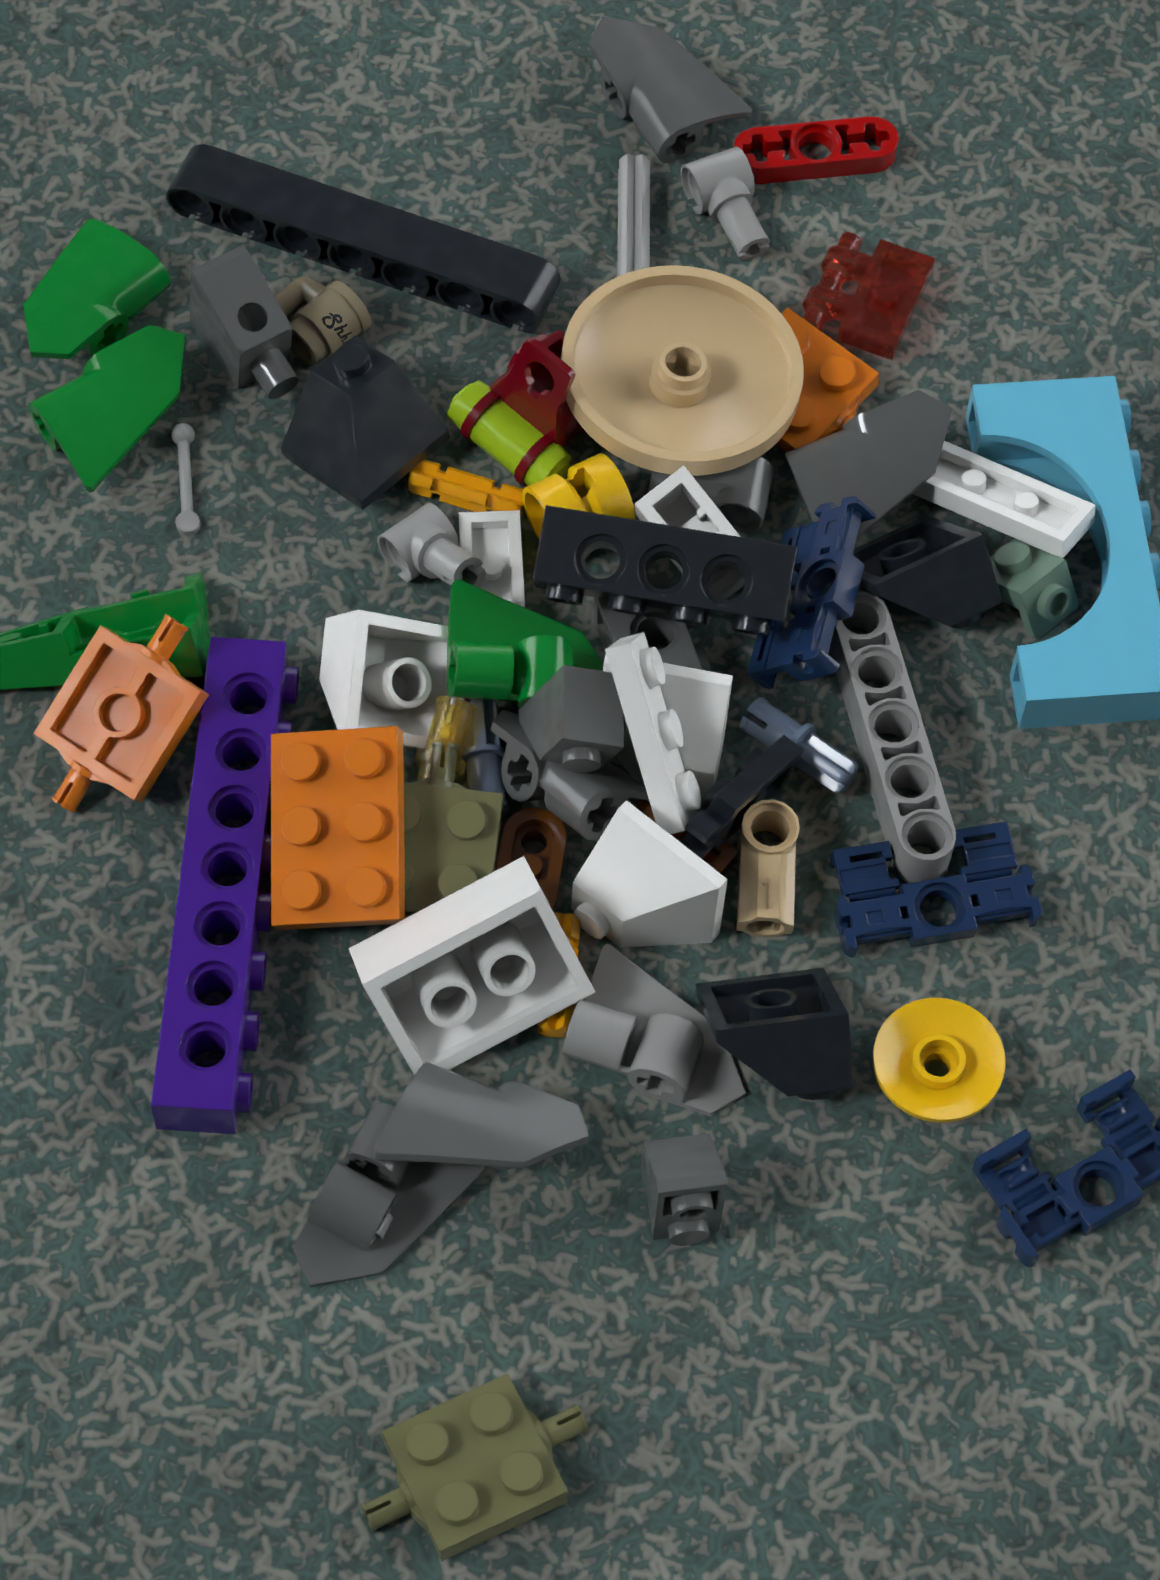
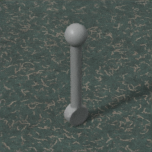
[171,423,200,536]

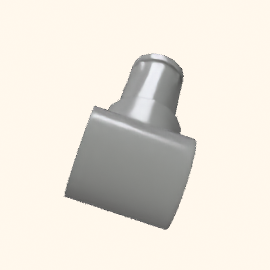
[681,147,770,261]
[377,503,486,588]

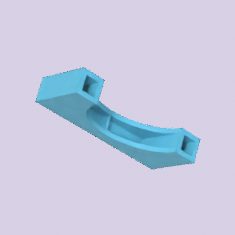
[966,376,1160,729]

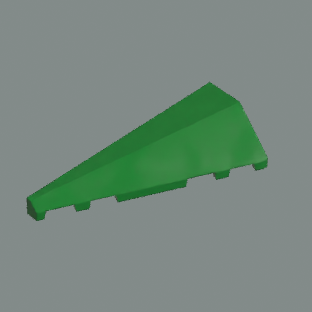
[0,572,210,690]

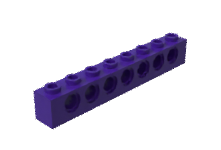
[151,637,299,1134]

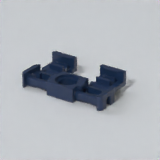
[747,496,876,689]
[830,821,1042,957]
[972,1069,1160,1267]

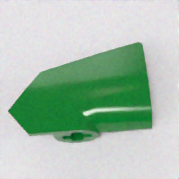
[23,218,171,359]
[28,325,186,492]
[447,579,604,708]

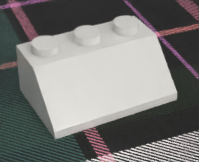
[349,856,595,1075]

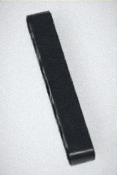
[166,144,561,333]

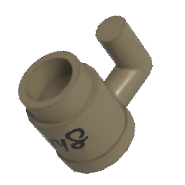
[275,275,372,366]

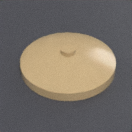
[561,265,804,476]

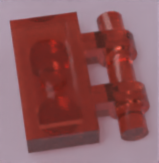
[802,232,935,361]

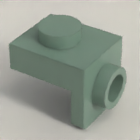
[990,538,1079,639]

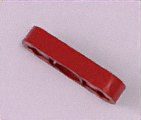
[734,116,899,184]

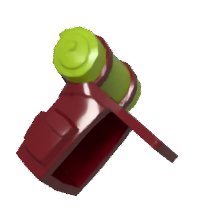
[446,329,587,487]

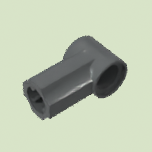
[648,457,776,534]

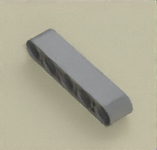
[829,591,956,883]

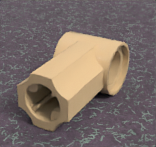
[736,799,800,937]

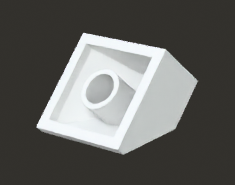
[319,610,464,755]
[603,654,733,802]
[571,800,728,948]

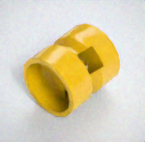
[522,453,635,541]

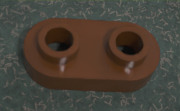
[495,808,567,913]

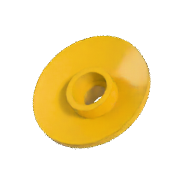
[872,998,1006,1123]

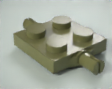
[404,742,504,918]
[360,1373,589,1562]

